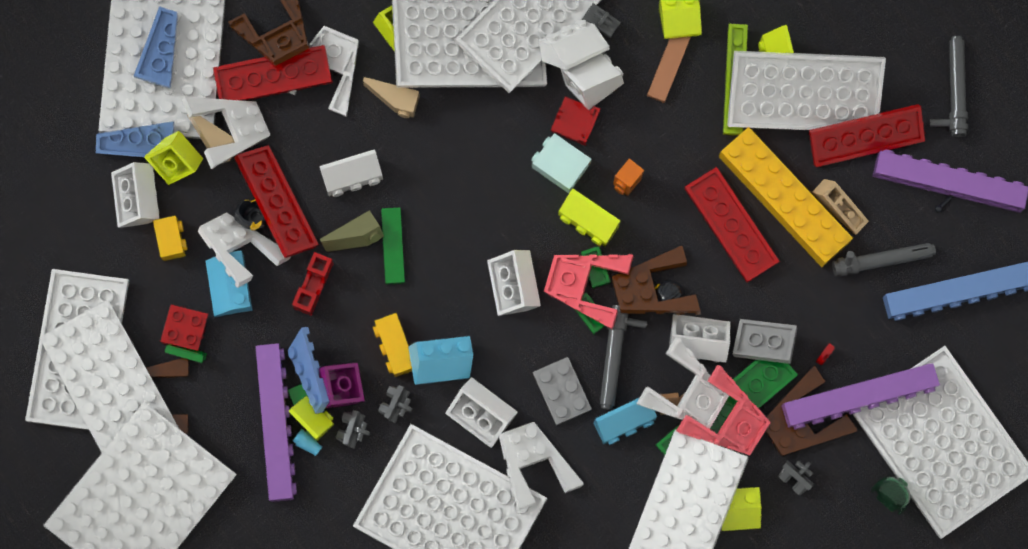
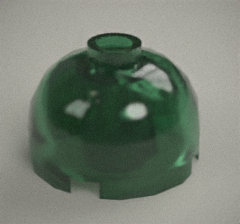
[871,476,911,515]

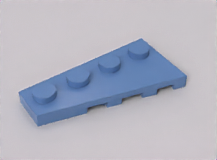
[134,6,178,89]
[96,121,175,157]
[287,327,329,413]

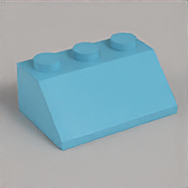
[206,251,253,317]
[408,336,473,385]
[594,398,657,445]

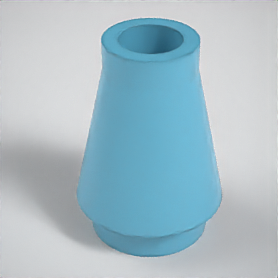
[293,429,322,456]

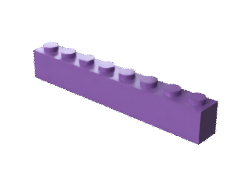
[872,150,1028,212]
[256,343,297,502]
[782,363,940,430]

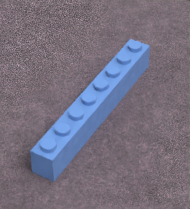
[883,262,1028,321]

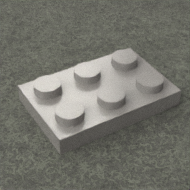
[733,319,797,364]
[533,357,592,426]

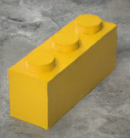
[373,313,412,377]

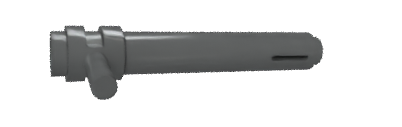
[930,36,969,137]
[832,243,936,277]
[599,305,647,410]

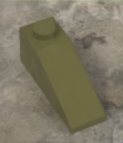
[320,210,384,252]

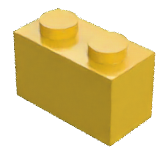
[153,216,188,261]

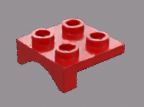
[551,97,600,145]
[160,305,209,351]

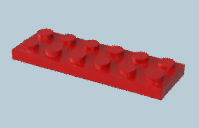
[213,45,332,101]
[809,104,925,167]
[235,145,319,258]
[684,167,780,283]

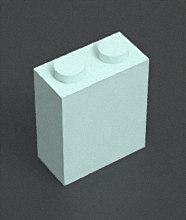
[531,133,592,193]

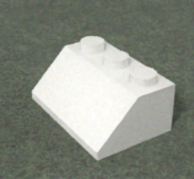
[539,20,609,70]
[319,149,383,197]
[111,162,159,228]
[487,250,541,316]
[669,314,730,362]
[445,377,518,448]

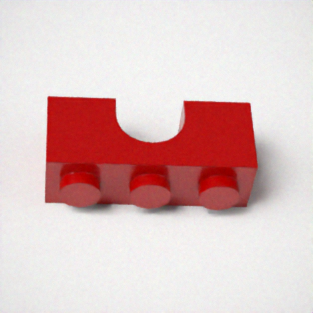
[292,252,334,316]

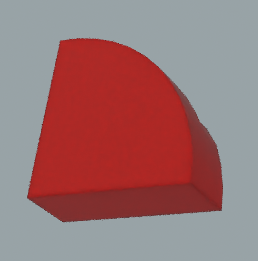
[816,343,835,365]

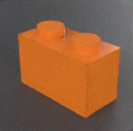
[613,159,644,196]

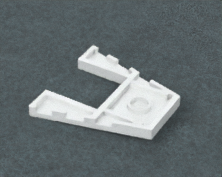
[287,26,359,117]
[182,97,270,169]
[198,213,291,288]
[636,337,729,429]
[499,422,584,511]

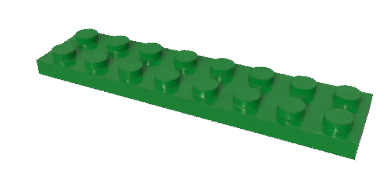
[656,360,798,456]

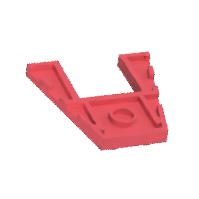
[544,254,634,329]
[676,365,771,455]

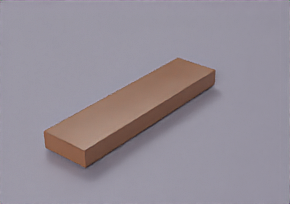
[647,36,691,103]

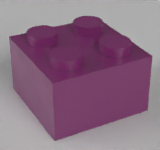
[319,363,365,408]

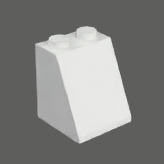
[560,53,624,110]

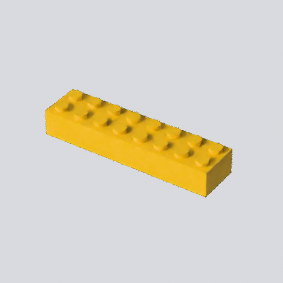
[719,127,853,267]

